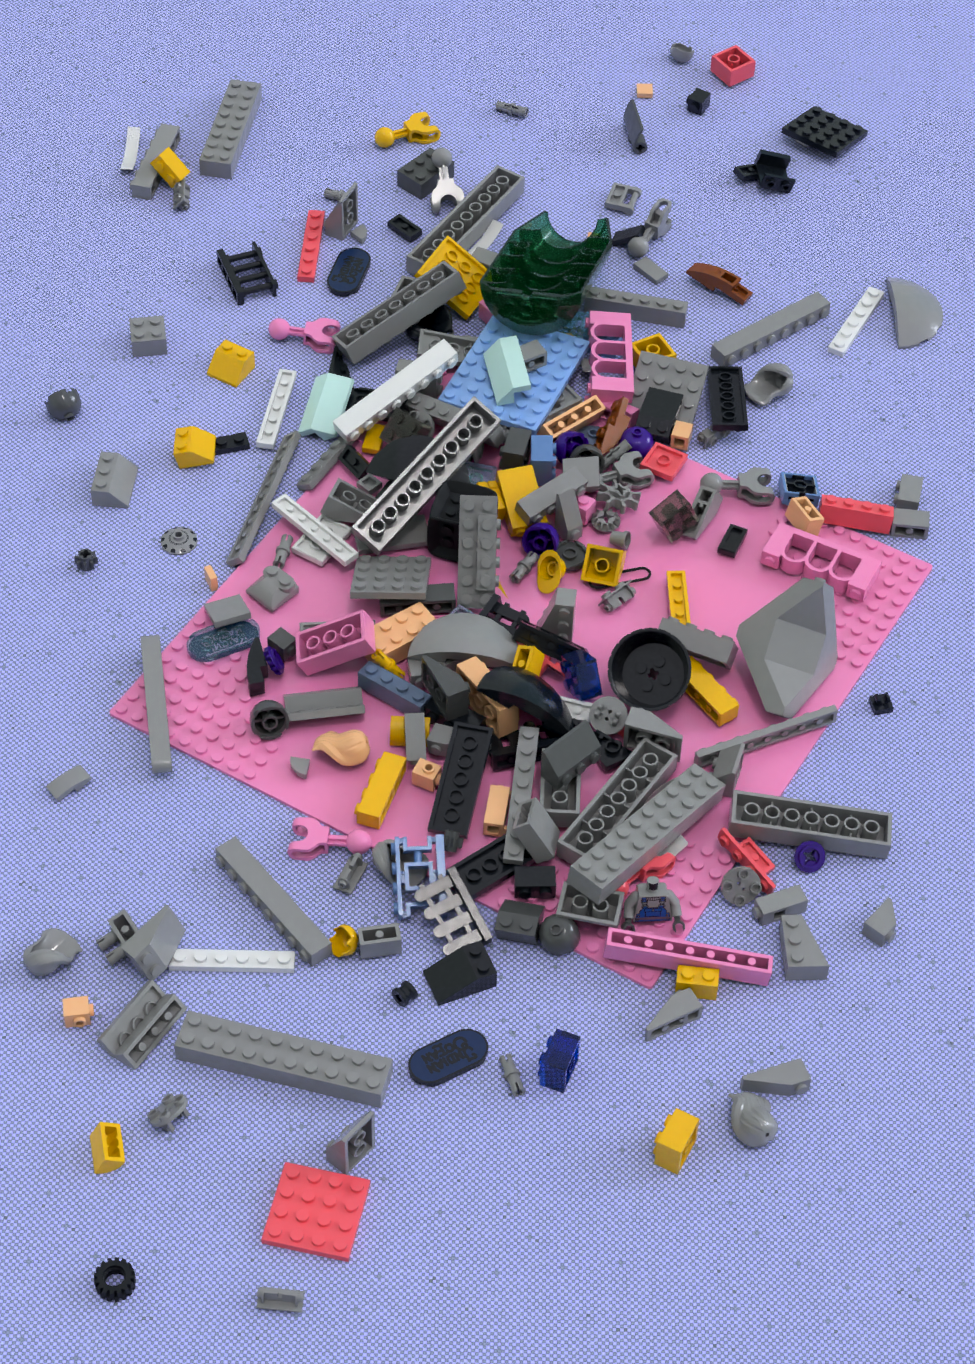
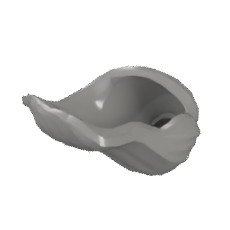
[744,363,794,406]
[372,839,429,888]
[23,928,83,976]
[728,1091,778,1148]

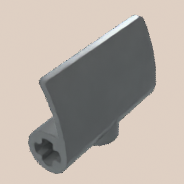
[623,99,648,154]

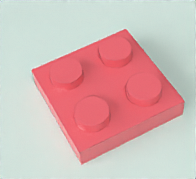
[639,442,688,482]

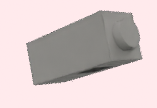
[404,712,426,765]
[752,885,808,926]

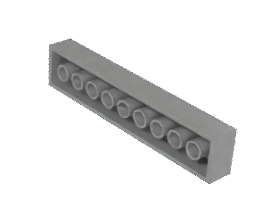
[406,165,525,275]
[351,396,501,556]
[567,763,726,905]
[174,1010,393,1108]

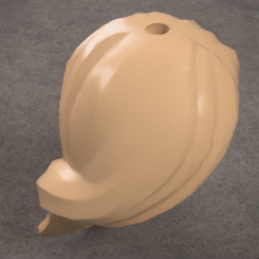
[312,730,370,766]

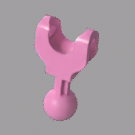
[268,318,341,354]
[287,817,372,861]

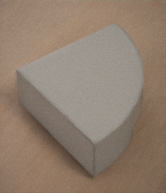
[351,224,367,244]
[290,757,310,779]

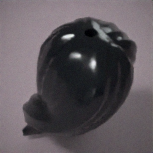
[405,305,453,341]

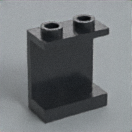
[754,149,796,193]

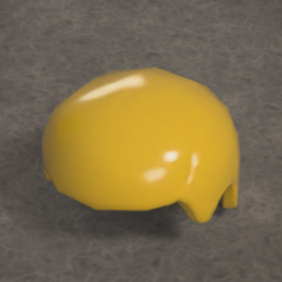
[329,924,358,958]

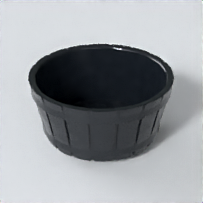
[608,628,691,711]

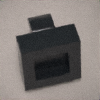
[868,692,894,716]

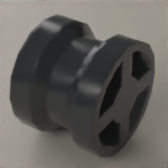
[391,980,418,1007]

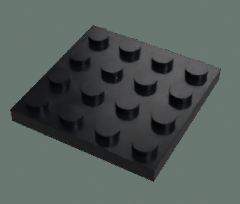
[781,106,868,158]

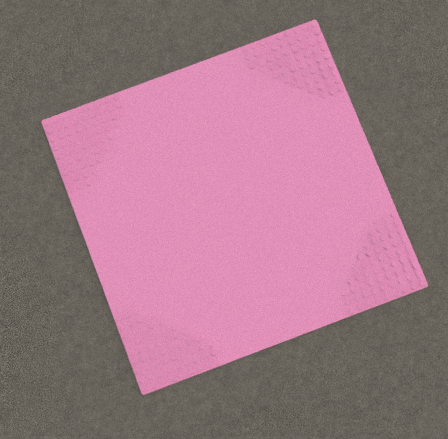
[110,366,933,989]

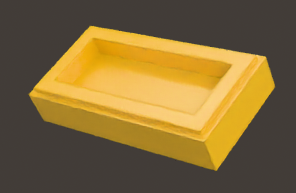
[362,424,387,454]

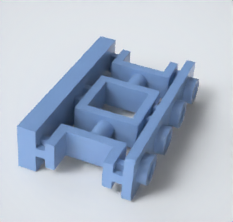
[391,834,448,920]

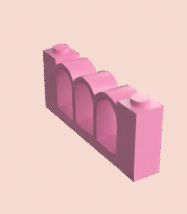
[585,311,634,404]
[760,522,882,602]

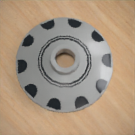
[161,527,198,555]

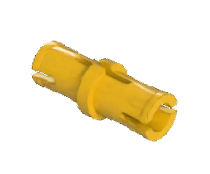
[371,649,406,679]

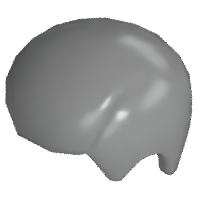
[670,43,695,63]

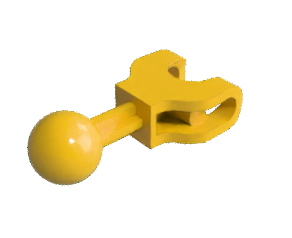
[374,112,441,148]

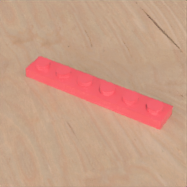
[297,210,325,283]

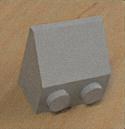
[709,743,745,798]

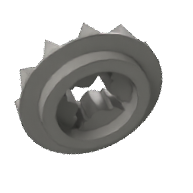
[591,508,620,532]

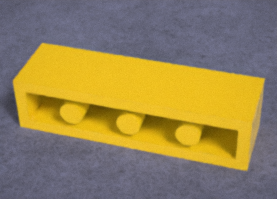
[685,655,739,727]
[354,751,406,829]

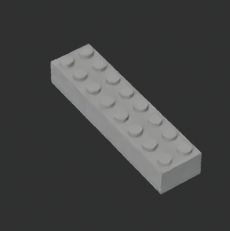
[199,79,262,179]
[331,261,467,364]
[556,737,678,864]
[728,790,892,859]

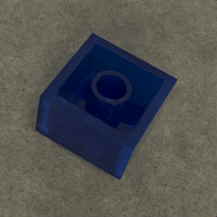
[560,649,603,701]
[538,1029,581,1093]

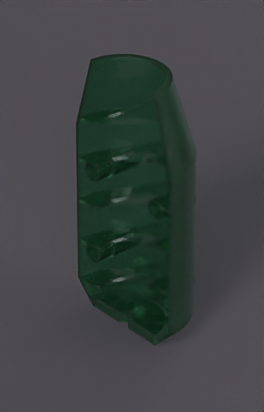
[480,211,612,335]

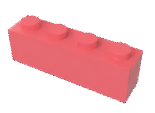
[818,494,894,535]

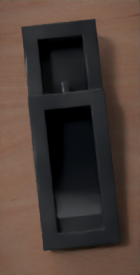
[247,637,268,696]

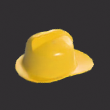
[537,550,566,594]

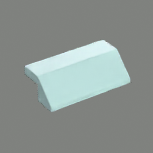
[483,335,531,406]
[298,373,355,441]

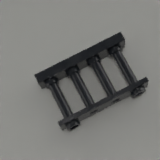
[216,241,279,306]

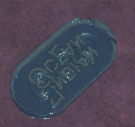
[187,618,260,662]

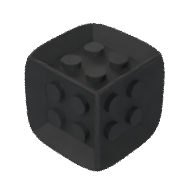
[427,480,498,562]

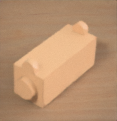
[483,785,512,837]

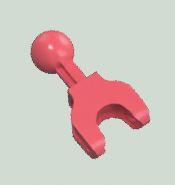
[616,852,676,898]

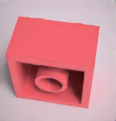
[710,45,756,87]

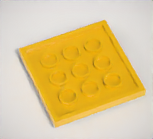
[414,235,499,320]

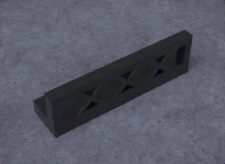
[512,617,589,670]

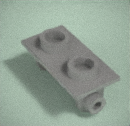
[173,178,190,211]
[697,425,730,450]
[598,580,636,612]
[333,853,368,895]
[256,1286,305,1313]

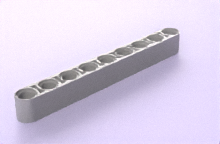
[140,635,172,774]

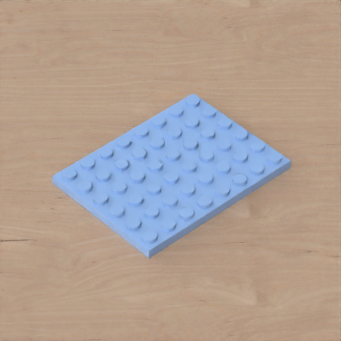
[438,312,590,435]

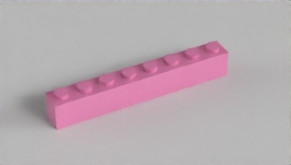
[603,927,773,986]

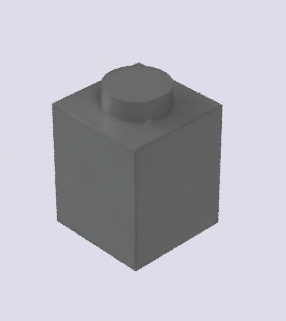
[267,627,296,662]

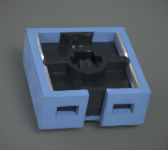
[778,472,820,508]

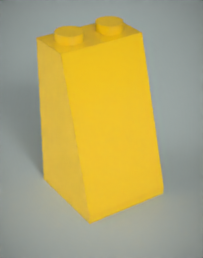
[495,465,548,537]

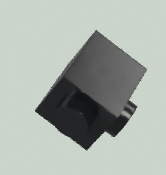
[686,88,711,116]

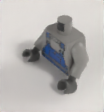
[621,876,685,932]

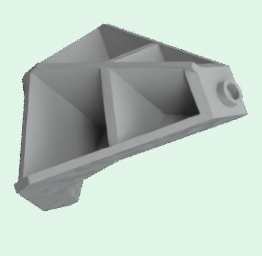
[736,577,838,719]

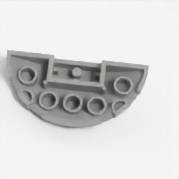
[886,277,943,349]
[407,613,518,668]

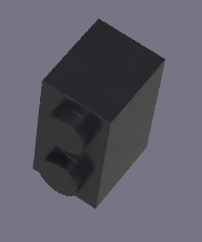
[514,866,556,899]

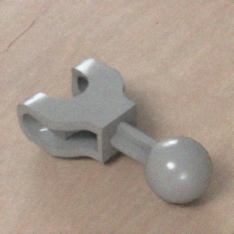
[430,148,464,214]
[628,198,672,258]
[587,451,655,493]
[700,467,775,505]

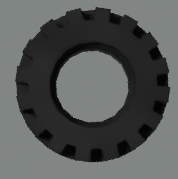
[94,1257,136,1302]

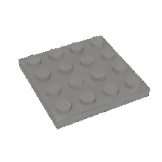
[628,350,709,424]
[350,555,431,600]

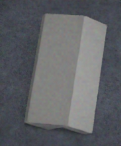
[283,686,365,722]
[97,979,187,1070]

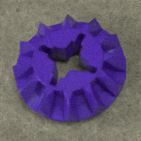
[264,646,284,675]
[793,840,826,873]

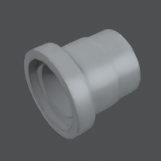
[610,531,631,550]

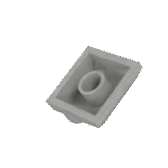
[246,566,299,612]

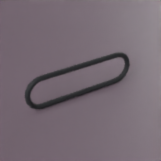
[589,567,651,589]

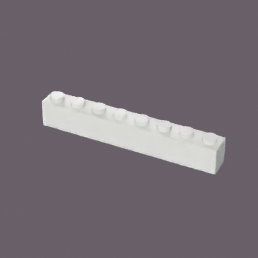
[333,339,458,444]

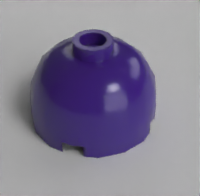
[618,426,654,459]
[555,430,589,464]
[522,522,560,557]

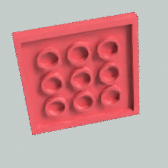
[261,1162,371,1262]

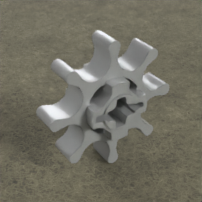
[596,479,641,514]

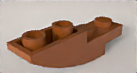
[686,263,753,305]
[594,396,630,454]

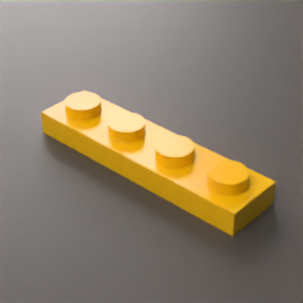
[666,570,691,625]

